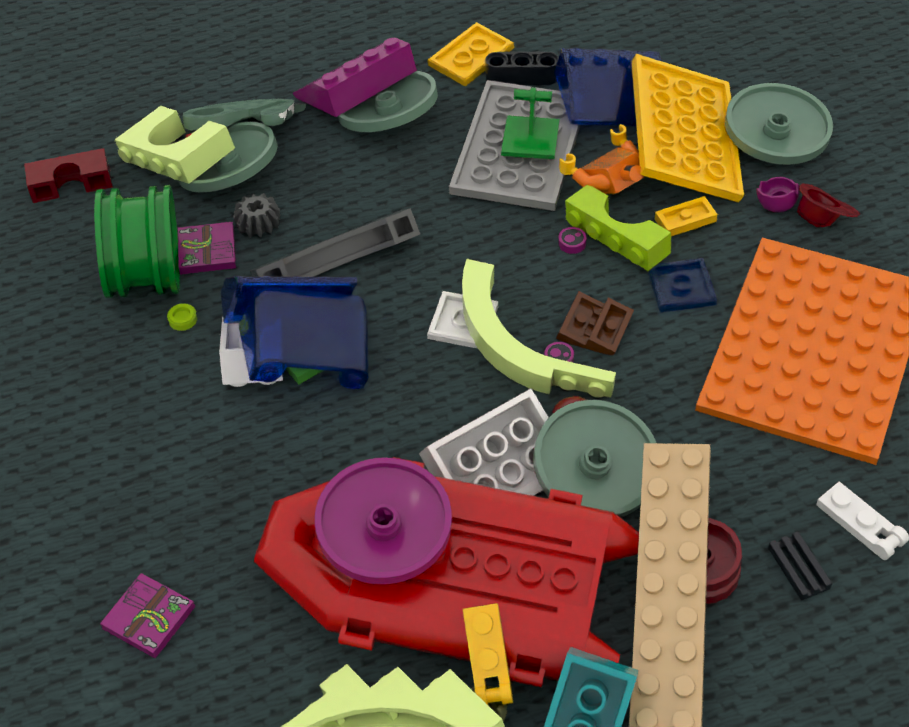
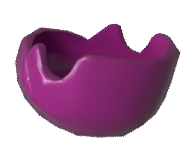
[756,177,800,213]

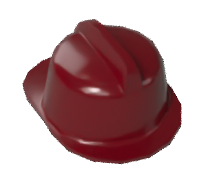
[797,183,860,227]

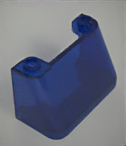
[239,286,369,389]

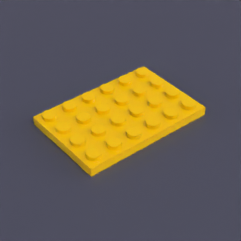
[631,54,744,203]

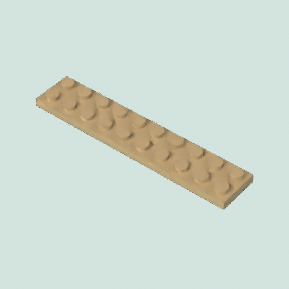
[629,443,711,727]

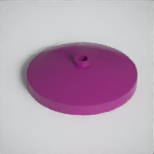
[315,457,452,584]

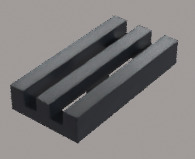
[768,532,832,601]

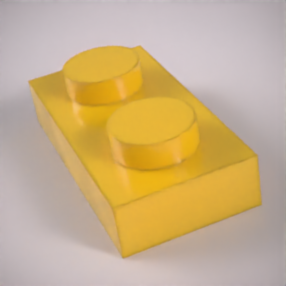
[654,196,718,236]

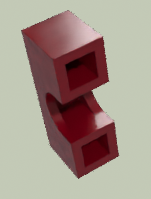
[24,148,113,203]

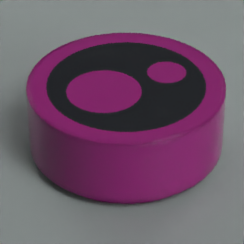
[558,227,587,254]
[544,342,574,363]

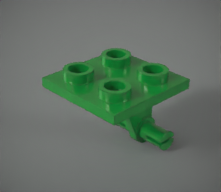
[501,87,560,160]

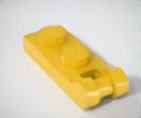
[463,603,513,706]

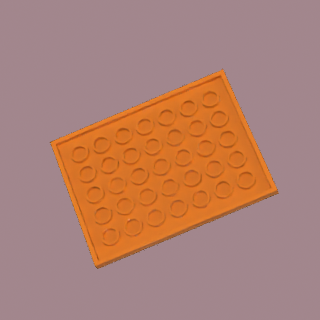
[695,237,909,465]

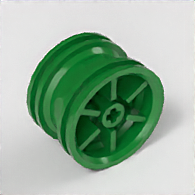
[94,185,180,298]

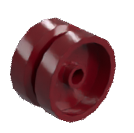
[706,518,742,603]

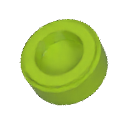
[167,303,197,331]

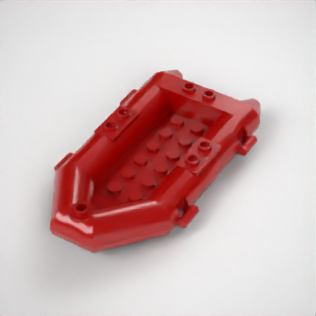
[254,457,639,688]

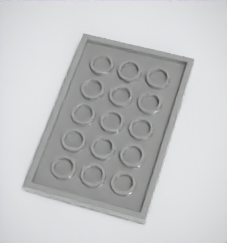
[449,80,587,211]

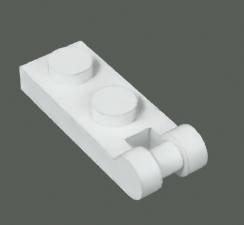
[816,482,909,560]

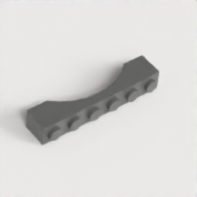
[250,208,420,297]

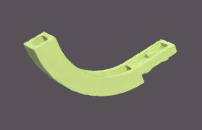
[462,259,616,397]

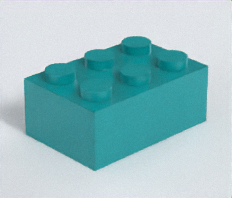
[544,647,639,727]

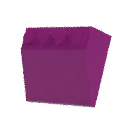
[293,37,417,117]

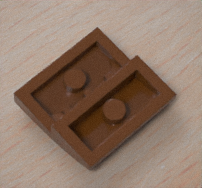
[556,291,634,355]

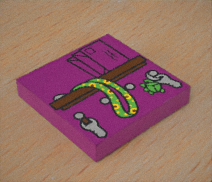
[178,222,236,274]
[100,573,195,658]

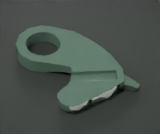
[182,99,306,130]

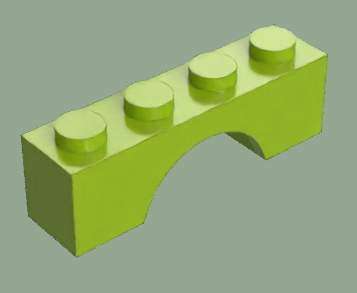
[565,185,671,271]

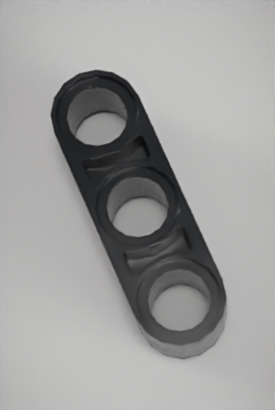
[485,52,559,85]

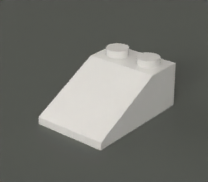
[219,313,283,387]

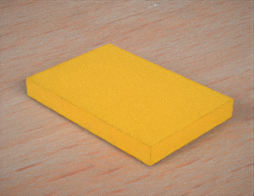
[427,22,514,86]

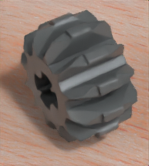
[233,193,281,238]

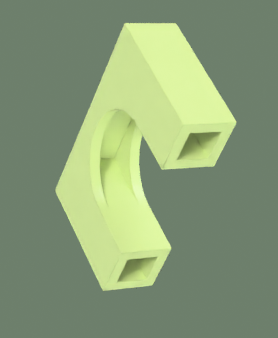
[115,106,235,184]

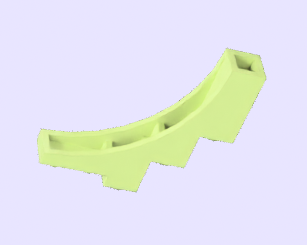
[281,664,505,727]

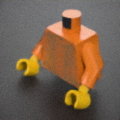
[559,124,644,194]

